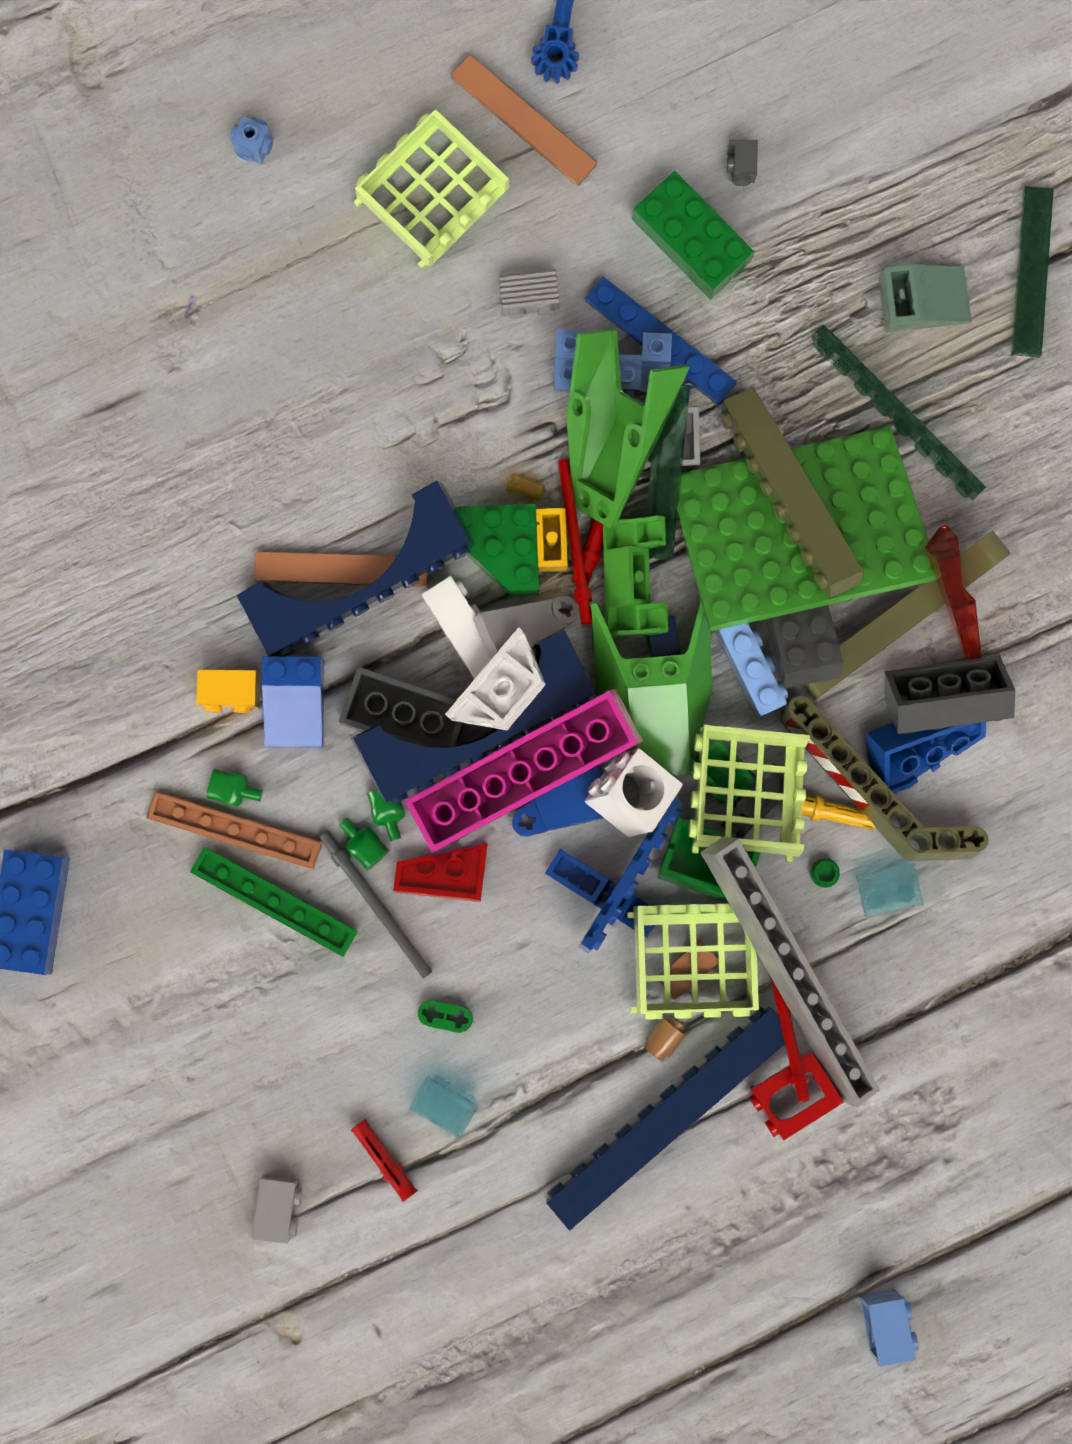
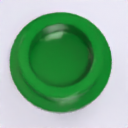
[810,858,840,888]

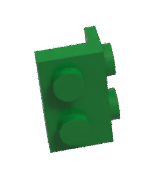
[689,740,756,805]

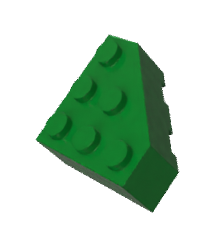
[456,504,539,596]

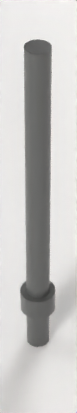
[319,831,432,978]

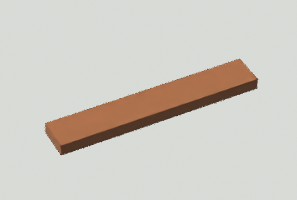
[451,54,597,186]
[254,552,428,587]
[146,791,323,870]

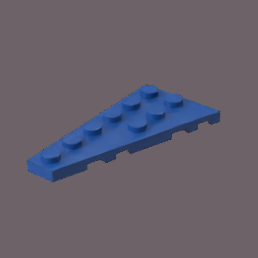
[578,797,683,953]

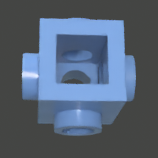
[230,116,274,164]

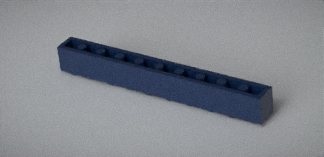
[546,1007,785,1231]

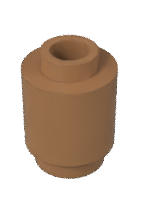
[644,1016,687,1062]

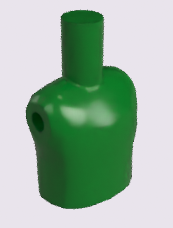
[206,769,263,807]
[367,790,405,841]
[339,818,390,871]

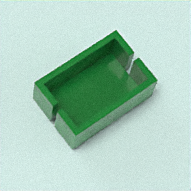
[657,818,761,902]

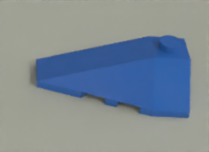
[867,722,986,793]

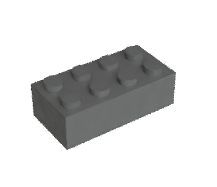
[767,605,843,688]
[885,655,1015,734]
[339,667,465,747]

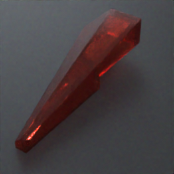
[925,525,982,660]

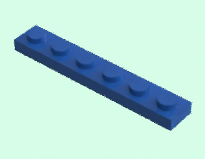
[585,277,737,406]

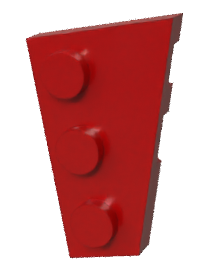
[393,843,488,902]

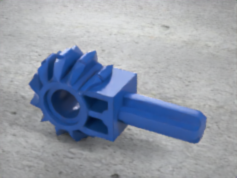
[531,0,579,84]

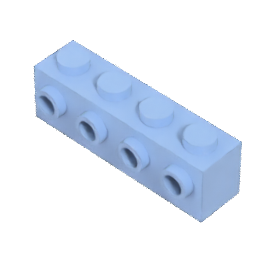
[715,623,788,720]

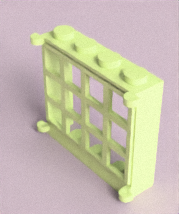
[353,109,509,269]
[689,725,810,863]
[627,903,759,1019]

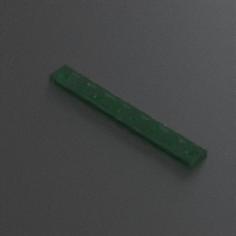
[812,324,986,501]

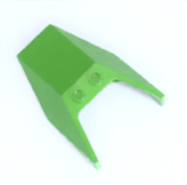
[566,328,690,528]
[591,598,712,776]

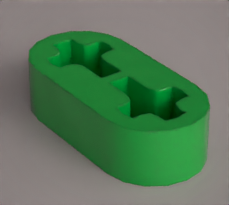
[418,1000,473,1033]

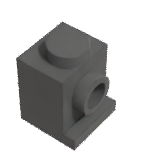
[727,139,758,186]

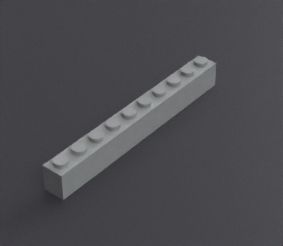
[700,836,880,1107]

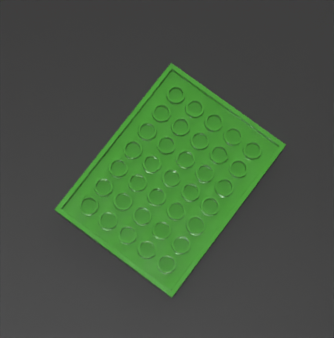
[667,426,940,632]

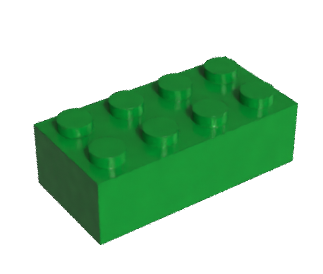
[632,170,754,300]

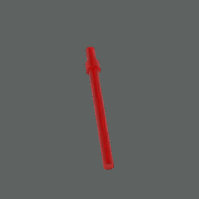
[558,459,592,625]

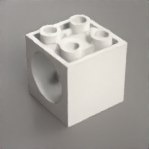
[584,748,683,837]

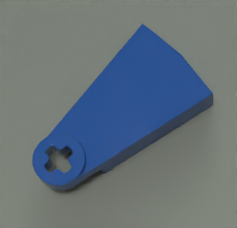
[512,765,604,837]

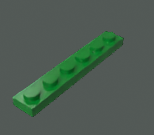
[190,847,358,957]

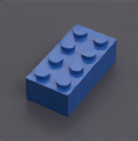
[0,849,70,975]

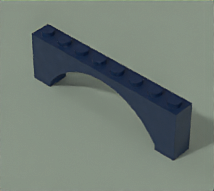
[237,481,476,657]
[351,630,596,805]

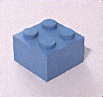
[860,1289,919,1367]

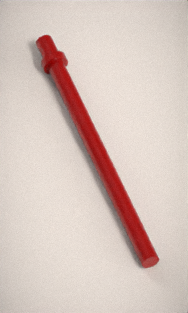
[769,975,810,1102]

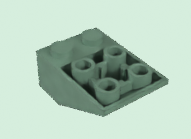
[879,264,972,333]

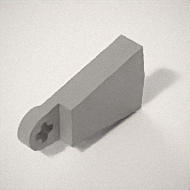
[473,596,579,659]

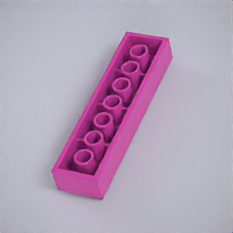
[405,689,643,853]

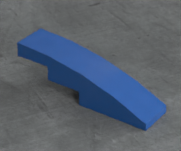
[545,849,655,938]

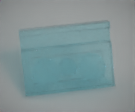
[856,863,924,917]

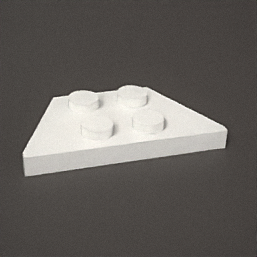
[445,627,546,730]

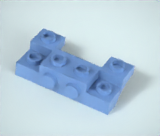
[554,329,672,398]

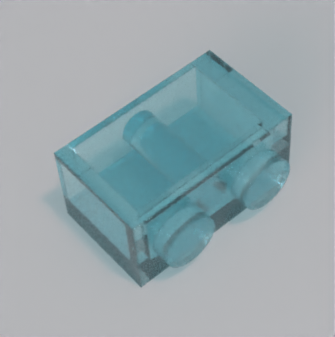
[409,1074,479,1139]

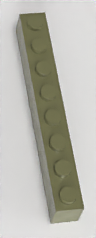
[720,387,863,598]

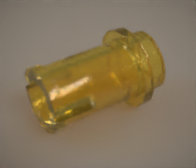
[506,473,545,503]

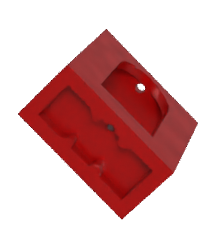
[749,1050,844,1141]

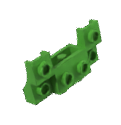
[603,515,668,638]

